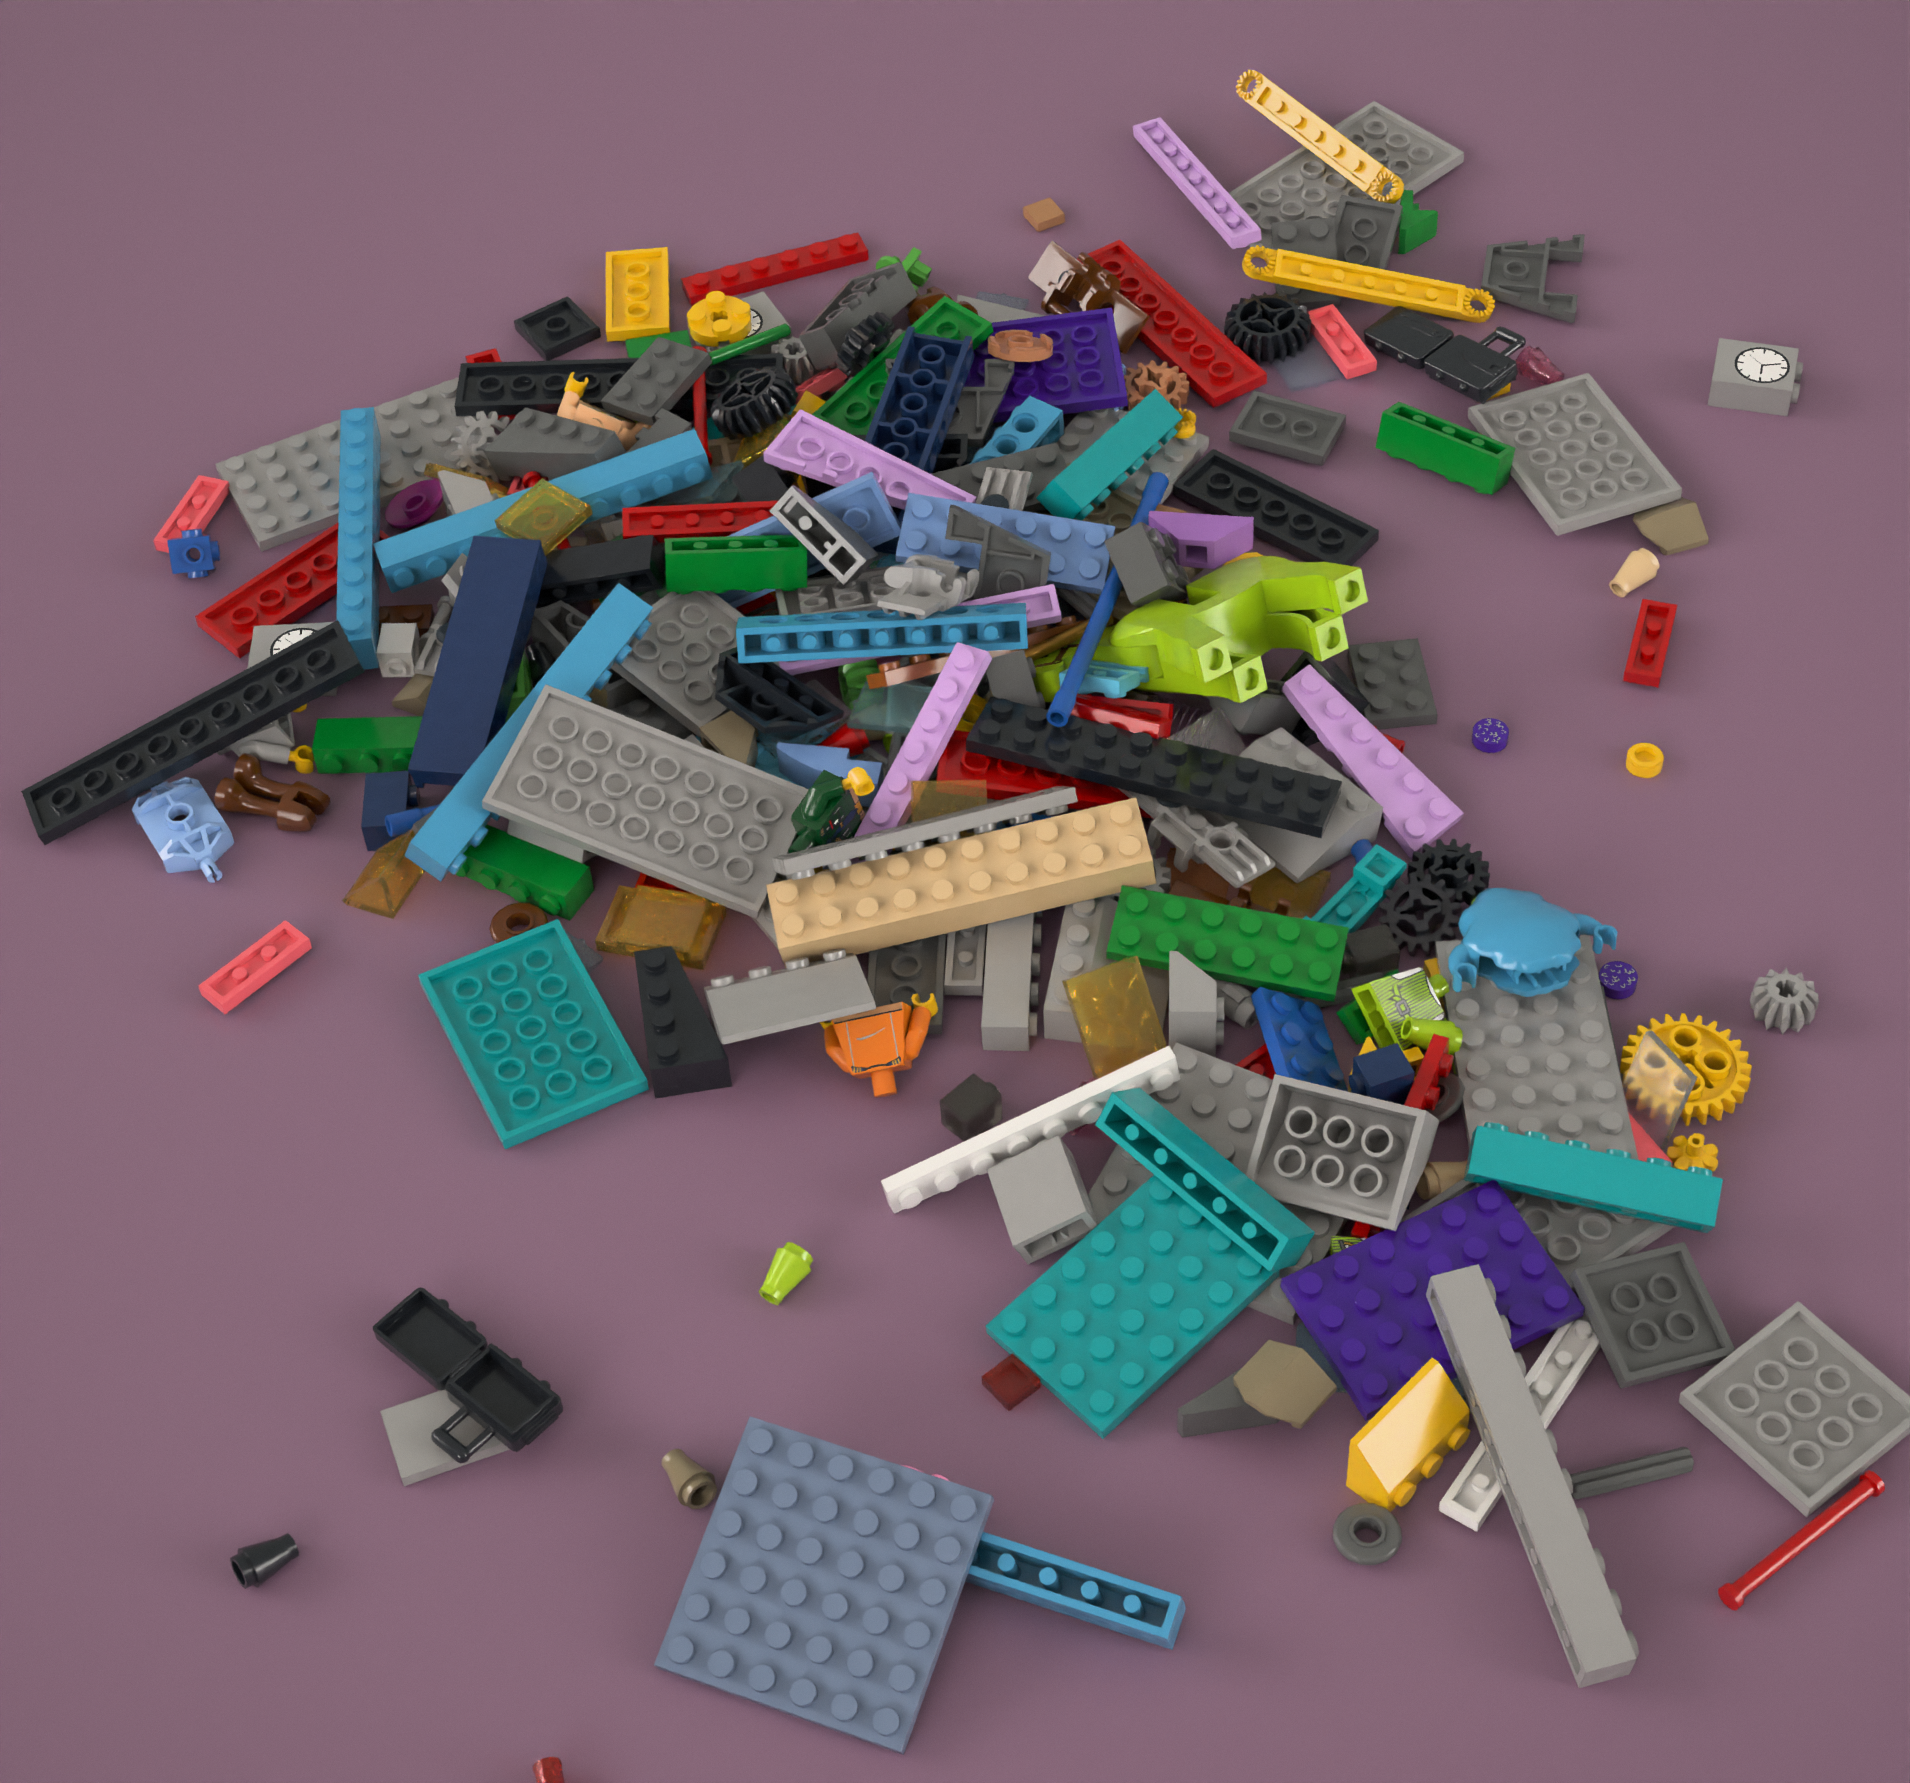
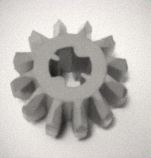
[770,335,822,385]
[1750,968,1819,1035]

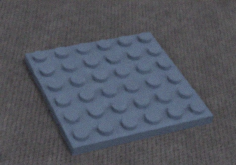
[654,1416,995,1755]

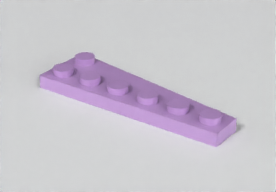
[764,409,976,510]
[1281,664,1464,859]

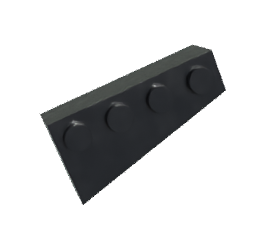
[634,946,732,1099]

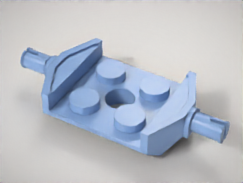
[132,776,235,883]

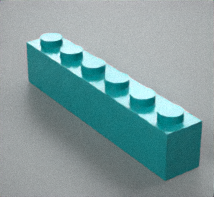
[1036,389,1183,521]
[1095,1087,1315,1272]
[1464,1122,1723,1233]

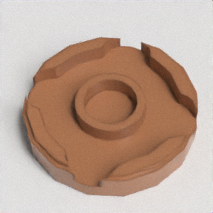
[988,330,1053,362]

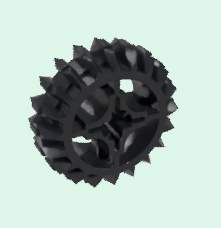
[1224,291,1311,364]
[710,366,798,440]

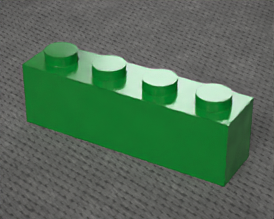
[1375,402,1516,495]
[664,535,807,595]
[312,716,423,774]
[455,824,594,921]

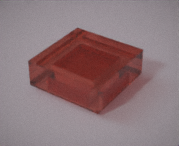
[981,1353,1041,1411]

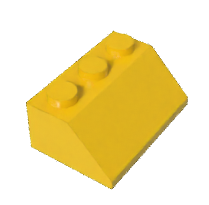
[1346,1358,1470,1512]

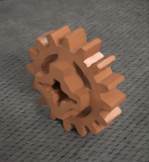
[1124,360,1189,411]

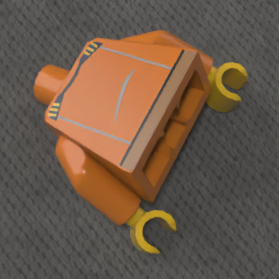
[819,993,938,1098]

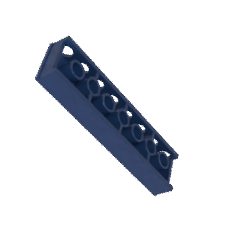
[865,326,974,555]
[408,536,548,788]

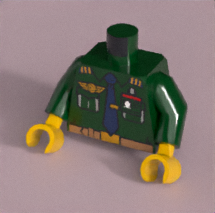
[788,767,875,853]

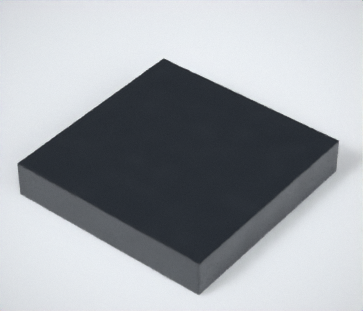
[514,296,601,361]

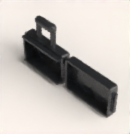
[1363,306,1526,404]
[373,1287,563,1463]

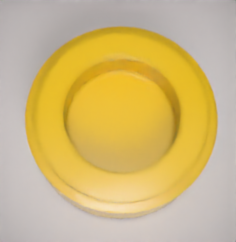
[1626,743,1664,778]

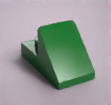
[1398,190,1438,254]

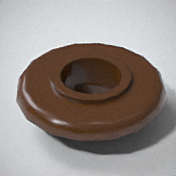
[489,902,549,943]

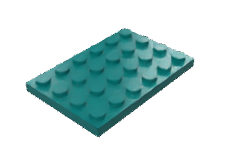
[418,919,649,1149]
[985,1175,1280,1439]

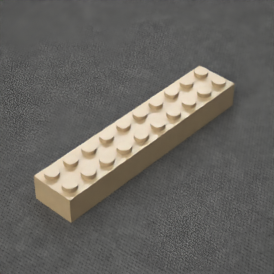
[766,797,1157,968]

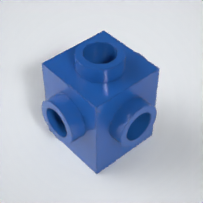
[167,529,220,578]

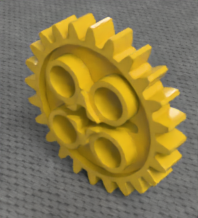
[1620,1013,1752,1126]

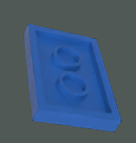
[1251,987,1348,1092]

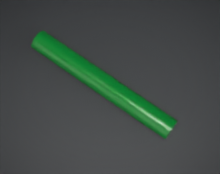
[709,323,791,366]

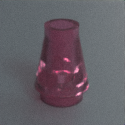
[1516,345,1565,385]

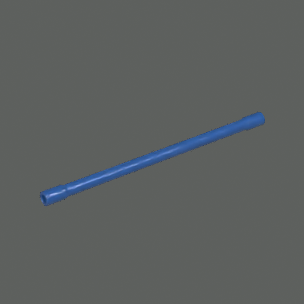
[1046,472,1169,727]

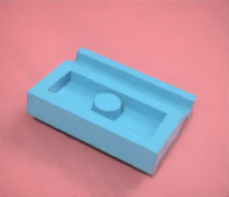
[1059,660,1149,698]

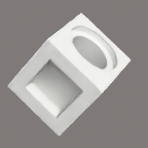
[376,623,422,677]

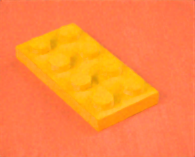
[606,247,670,342]

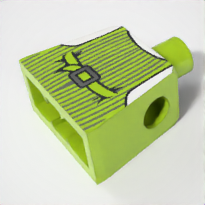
[1351,967,1449,1050]

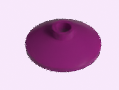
[385,479,444,528]

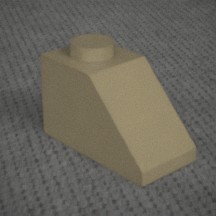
[699,711,759,768]

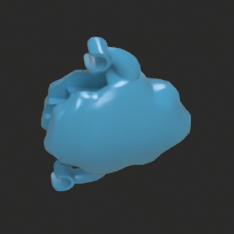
[1448,888,1618,997]

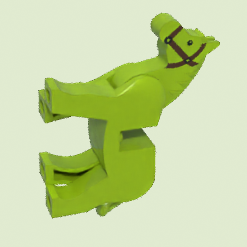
[1032,556,1368,703]

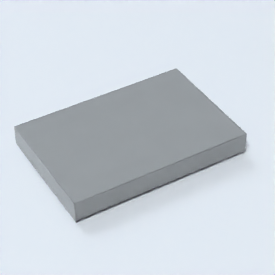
[380,1389,510,1486]

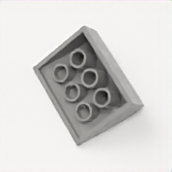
[775,564,903,615]
[1218,727,1383,883]
[1043,896,1169,1052]
[703,949,876,1045]
[1246,1074,1439,1231]

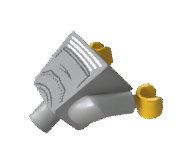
[216,704,314,774]

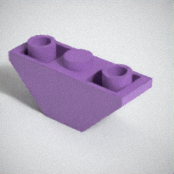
[1149,511,1254,569]

